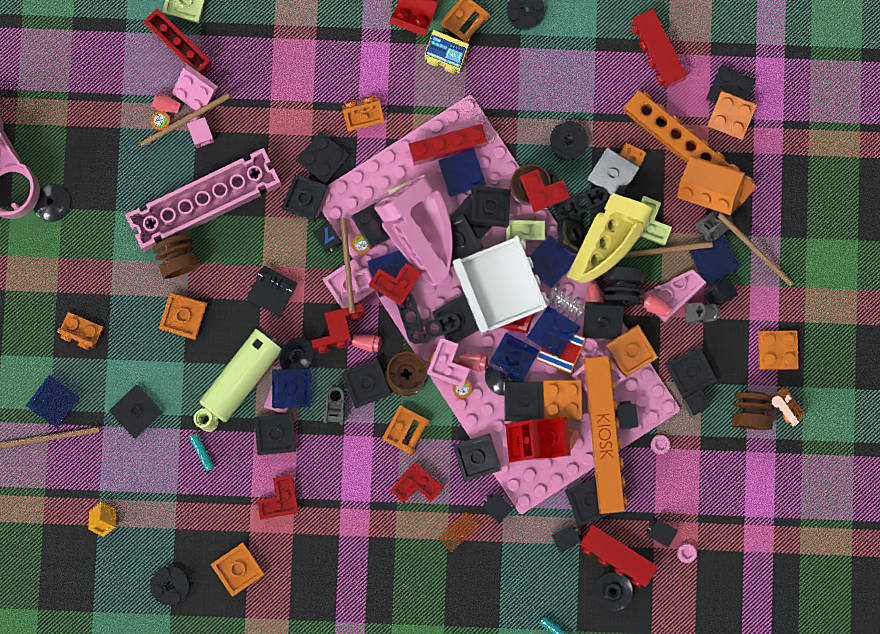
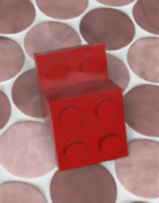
[389,0,440,36]
[311,304,365,354]
[505,417,571,463]

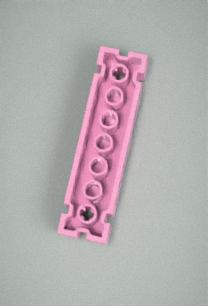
[125,148,282,252]

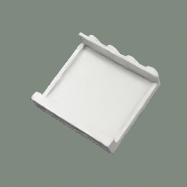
[452,235,548,335]

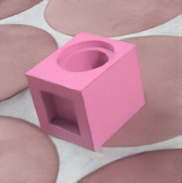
[187,117,214,148]

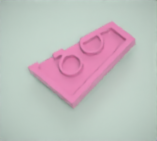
[638,269,706,323]

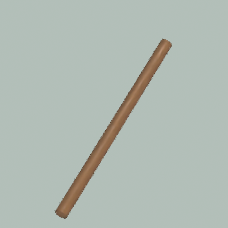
[140,93,231,147]
[717,213,793,286]
[340,218,355,313]
[623,242,713,258]
[0,427,100,448]

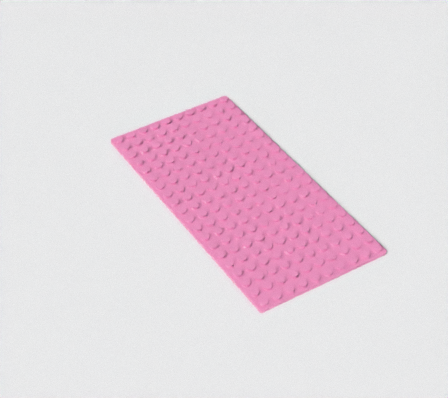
[321,95,680,514]

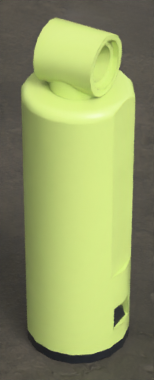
[194,326,283,432]

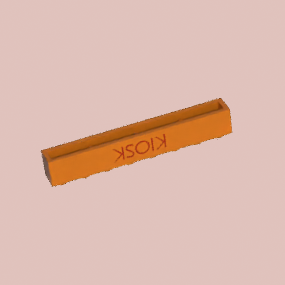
[583,356,627,514]

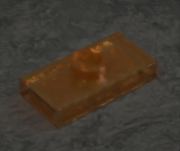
[438,512,479,552]

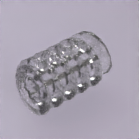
[547,283,585,323]

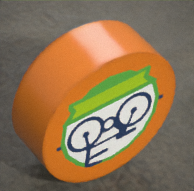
[151,111,171,131]
[352,234,370,254]
[453,380,472,399]

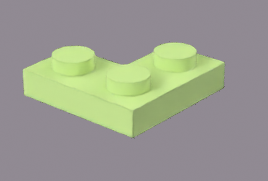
[641,196,672,246]
[506,220,545,252]

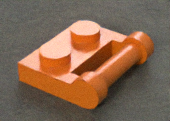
[440,0,490,44]
[772,389,805,426]
[382,405,430,456]

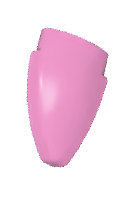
[374,175,452,286]

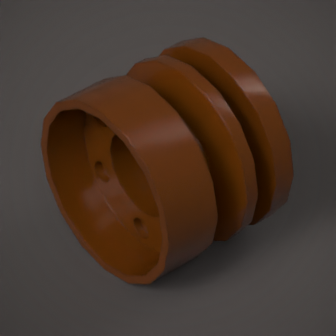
[509,164,551,206]
[152,234,201,279]
[386,352,427,397]
[732,391,774,430]

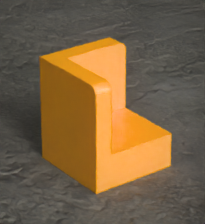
[88,502,117,537]

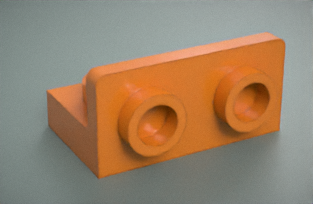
[342,95,385,131]
[57,312,104,350]

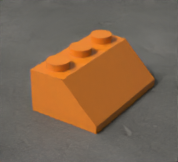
[677,156,745,215]

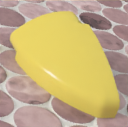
[567,193,654,284]

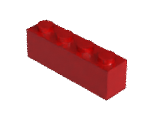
[144,8,212,75]
[630,9,687,89]
[408,124,487,166]
[579,525,658,588]

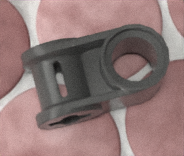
[696,210,734,242]
[685,302,720,324]
[324,387,345,425]

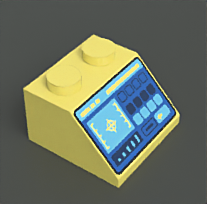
[425,30,469,74]

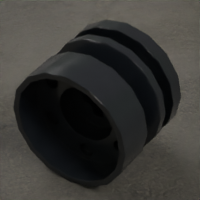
[603,267,646,307]

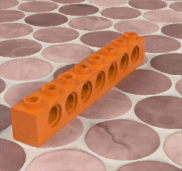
[623,90,757,207]

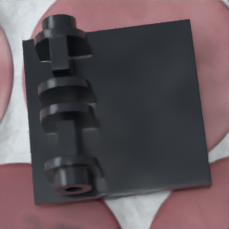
[246,266,298,317]

